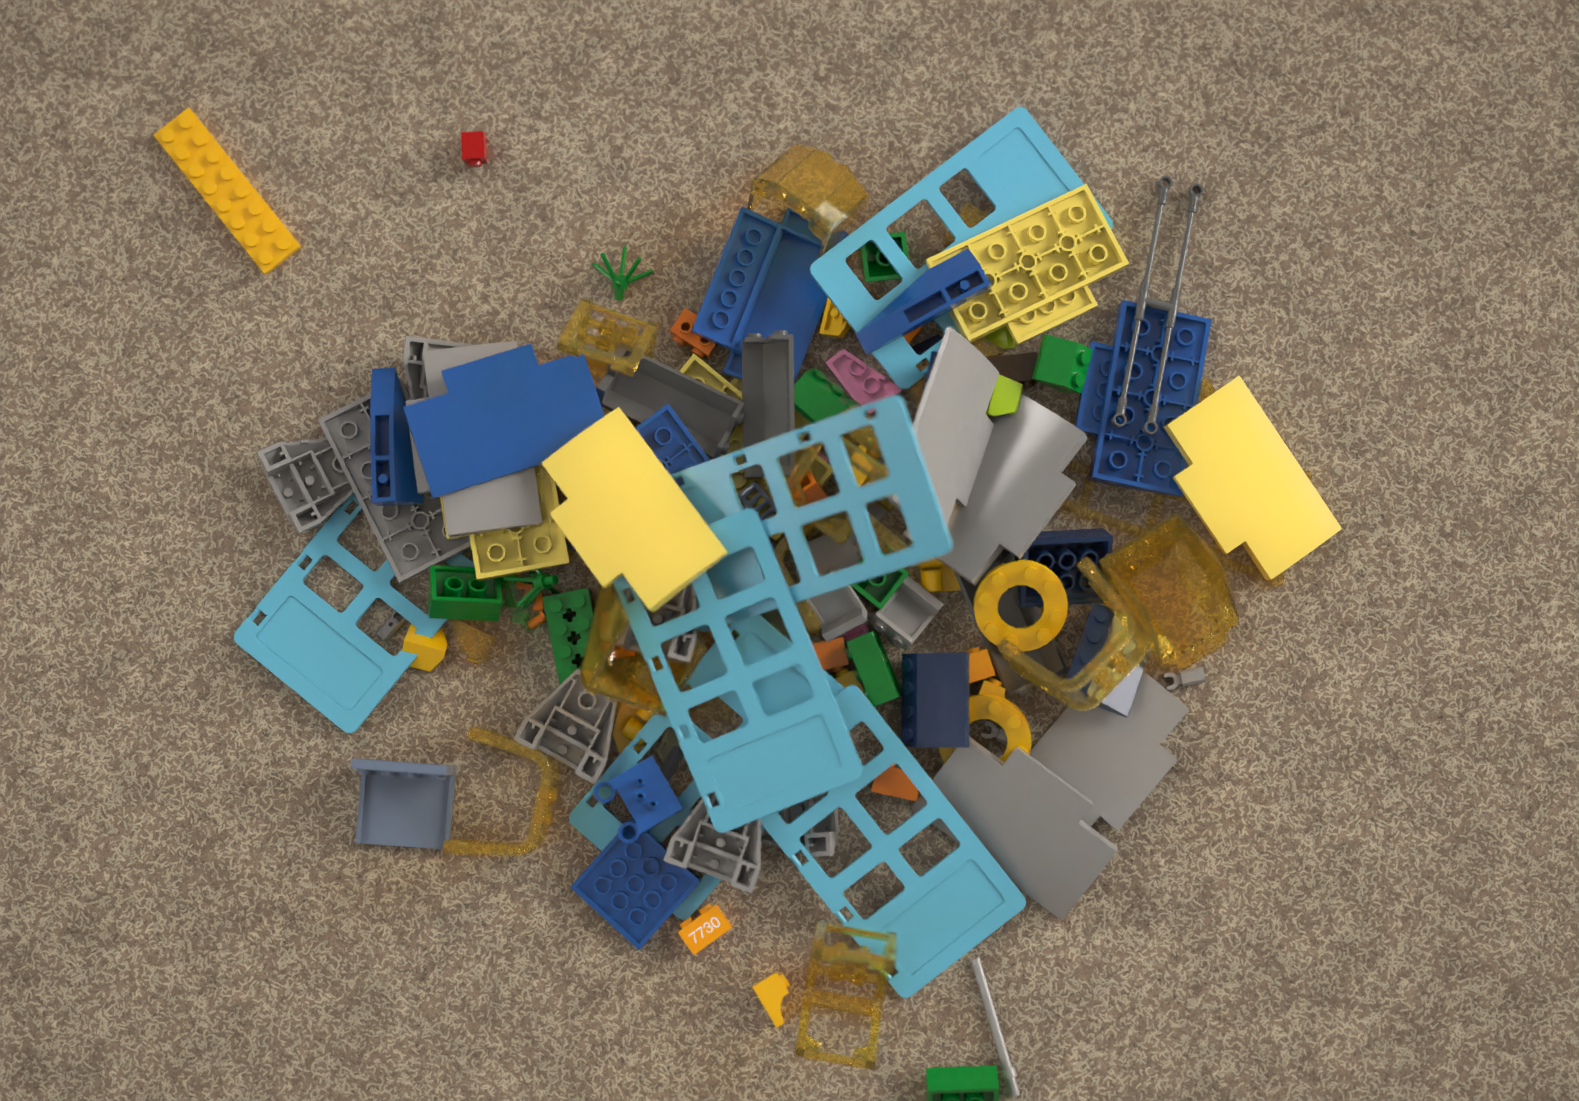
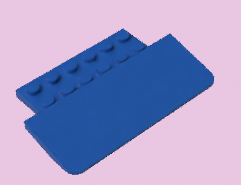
[691,207,849,383]

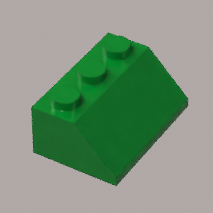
[794,368,861,438]
[428,565,502,621]
[845,631,902,707]
[926,1065,999,1101]

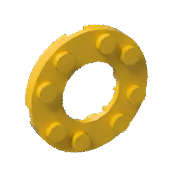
[974,560,1068,652]
[939,694,1032,763]

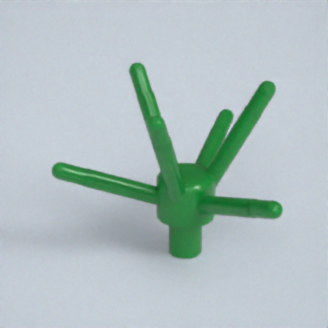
[592,246,654,300]
[504,569,559,609]

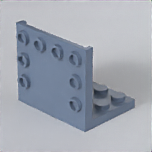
[351,759,457,850]

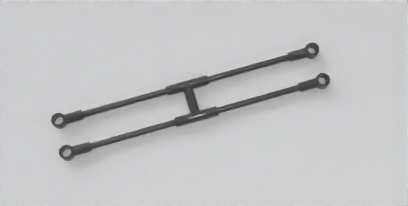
[1111,176,1204,436]

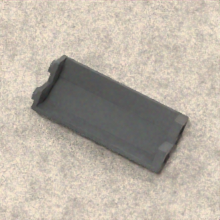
[742,330,795,479]
[596,343,745,460]
[953,548,1068,698]

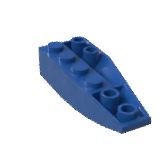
[856,249,991,355]
[370,368,424,506]

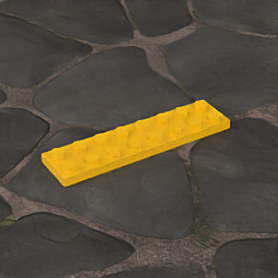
[153,107,301,275]

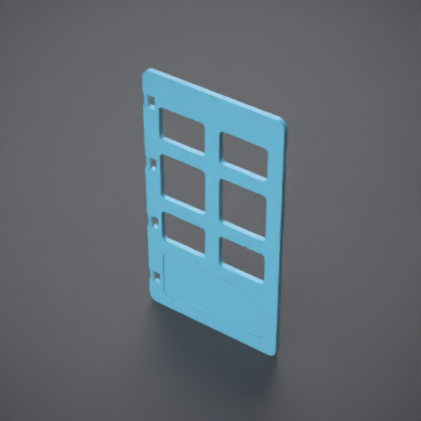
[809,107,1113,390]
[671,395,952,632]
[234,493,475,733]
[613,508,863,833]
[569,615,852,920]
[761,685,1026,998]

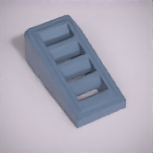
[738,480,777,521]

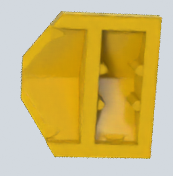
[402,624,448,672]

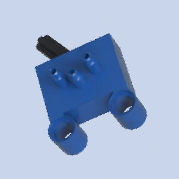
[594,746,684,845]

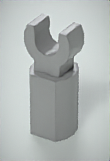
[1162,667,1205,690]
[980,721,1008,745]

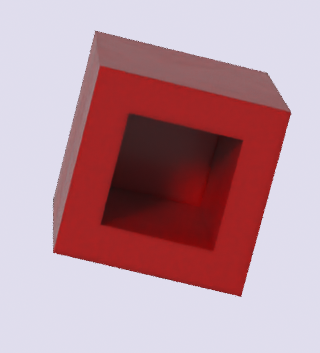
[461,131,487,168]

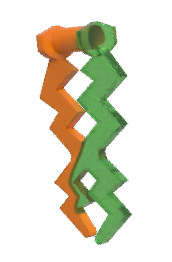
[500,573,547,632]

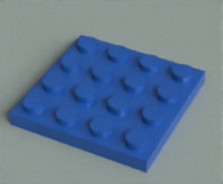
[570,817,701,950]

